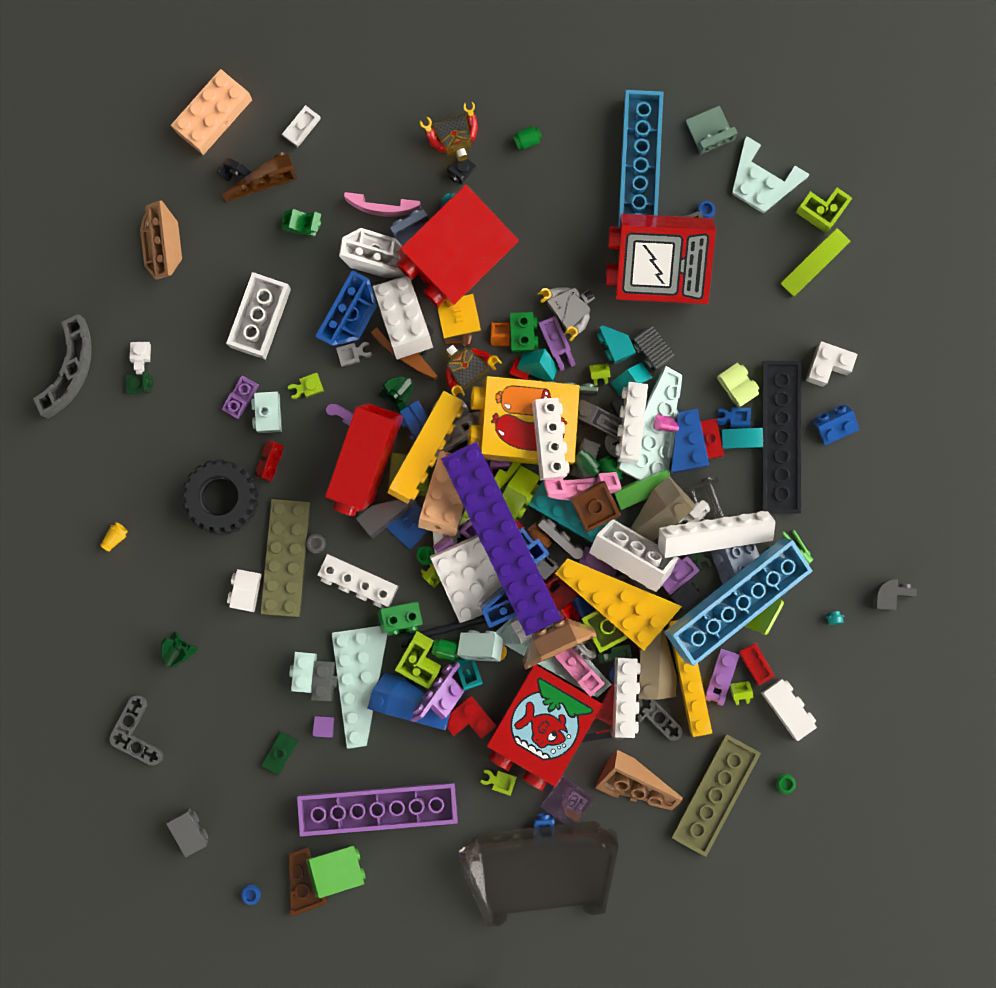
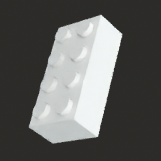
[226,272,291,360]
[373,276,433,359]
[589,519,679,592]

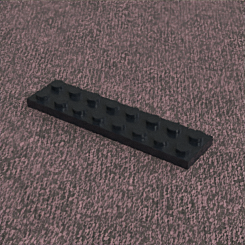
[762,361,801,514]

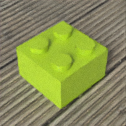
[581,611,628,653]

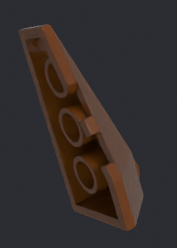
[222,153,297,202]

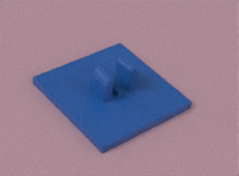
[387,504,428,549]

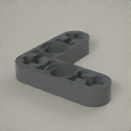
[110,695,163,765]
[610,699,683,741]

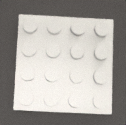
[430,535,502,623]

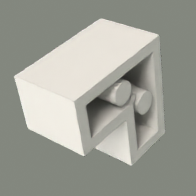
[805,341,858,387]

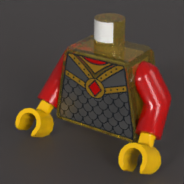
[419,102,478,161]
[445,345,502,398]

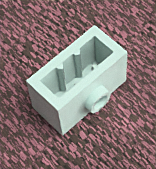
[251,392,282,434]
[457,630,504,662]
[290,652,317,693]

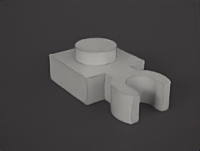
[336,342,372,367]

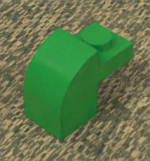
[281,209,321,237]

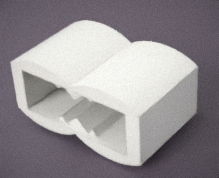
[227,569,262,612]

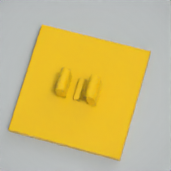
[437,294,481,339]

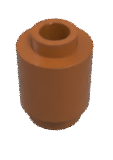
[526,522,553,549]

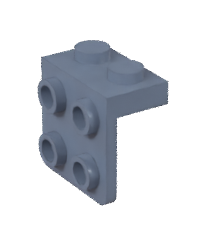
[390,209,428,245]
[711,544,759,584]

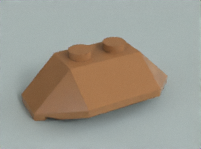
[140,201,182,280]
[522,619,597,669]

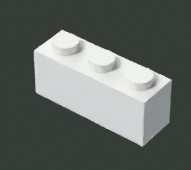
[761,679,817,741]

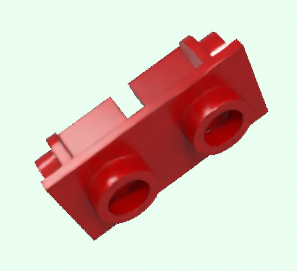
[255,440,284,482]

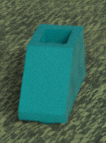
[597,326,636,364]

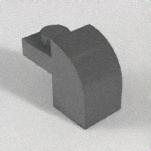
[873,579,917,611]

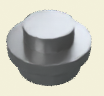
[306,534,326,553]

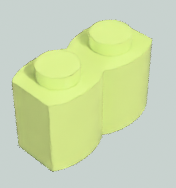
[717,362,759,408]

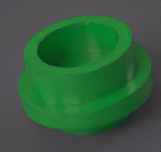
[417,546,435,565]
[776,774,796,794]

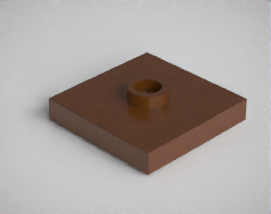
[569,480,621,533]

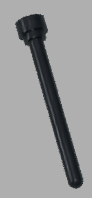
[398,615,487,648]

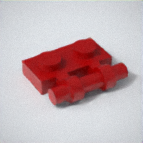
[544,571,579,613]

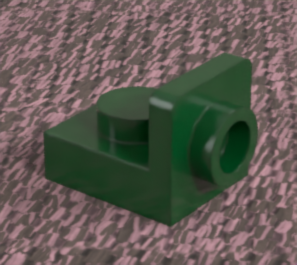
[125,371,153,395]

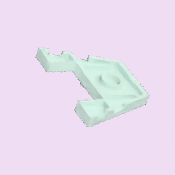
[732,137,809,214]

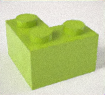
[796,187,852,234]
[503,465,540,520]
[395,631,441,689]

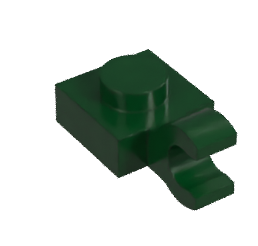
[597,644,632,667]

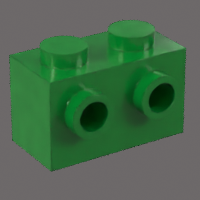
[510,312,538,354]
[377,602,423,636]

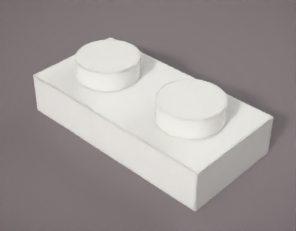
[282,105,321,148]

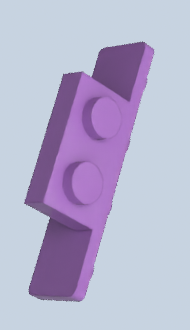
[410,662,465,722]

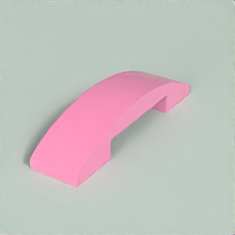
[344,192,421,217]
[543,472,621,500]
[555,647,605,697]

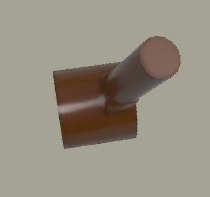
[445,334,473,347]

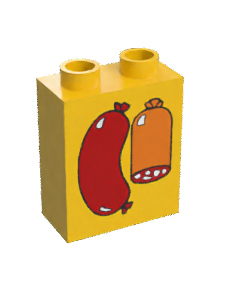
[468,376,580,466]

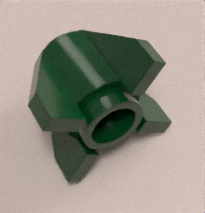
[379,376,413,412]
[161,631,198,668]

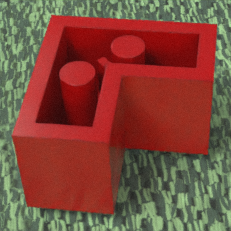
[447,696,496,739]

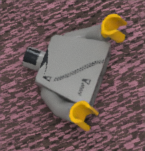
[537,287,595,341]

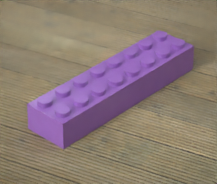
[297,782,458,836]

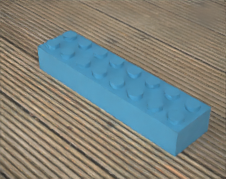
[618,90,664,226]
[664,538,813,666]

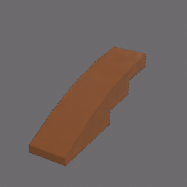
[371,327,438,381]

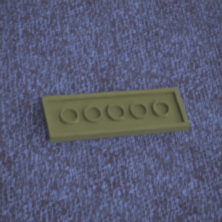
[261,499,310,617]
[671,734,761,857]

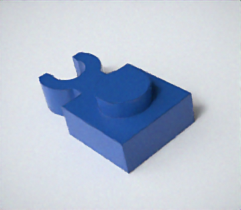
[717,407,751,428]

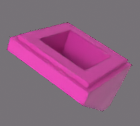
[654,414,679,432]

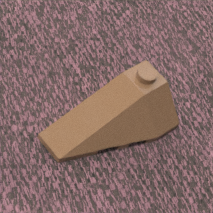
[595,750,682,811]

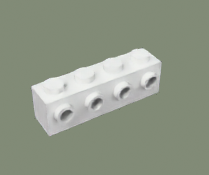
[615,382,648,464]
[532,398,569,480]
[318,554,399,609]
[612,658,641,738]

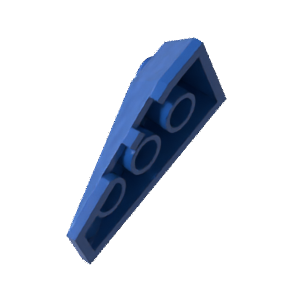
[367,672,450,730]

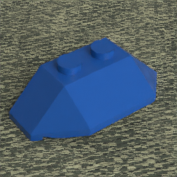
[315,270,377,346]

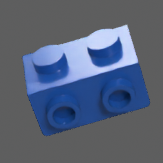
[812,404,859,446]

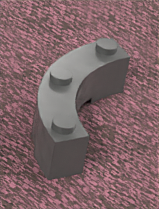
[33,314,92,419]

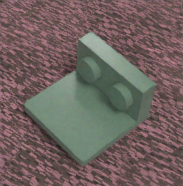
[686,106,738,155]

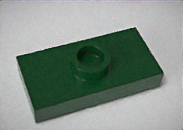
[262,731,298,775]

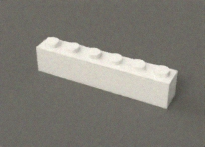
[658,511,776,558]

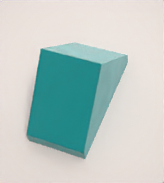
[517,349,558,382]
[610,362,653,397]
[455,659,483,690]

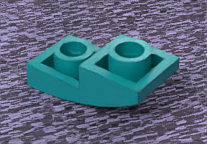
[722,428,763,449]

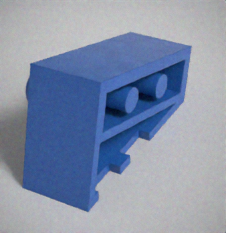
[670,409,709,475]
[480,586,516,628]

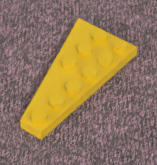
[555,559,682,651]

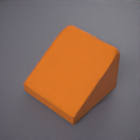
[491,323,510,346]

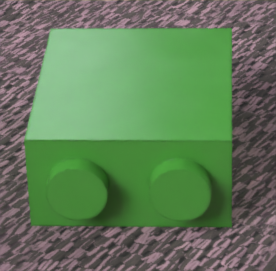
[306,846,365,898]

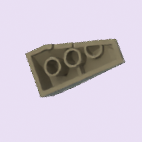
[630,475,694,542]
[637,628,677,700]

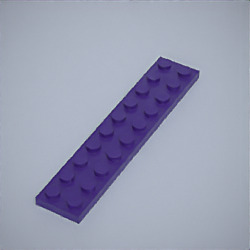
[441,441,562,636]

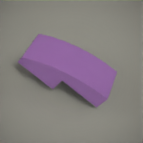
[222,376,259,419]

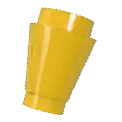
[100,522,128,551]

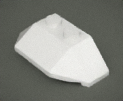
[339,228,405,278]

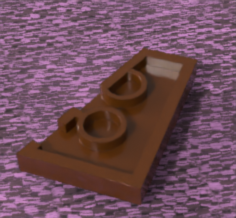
[289,847,328,917]

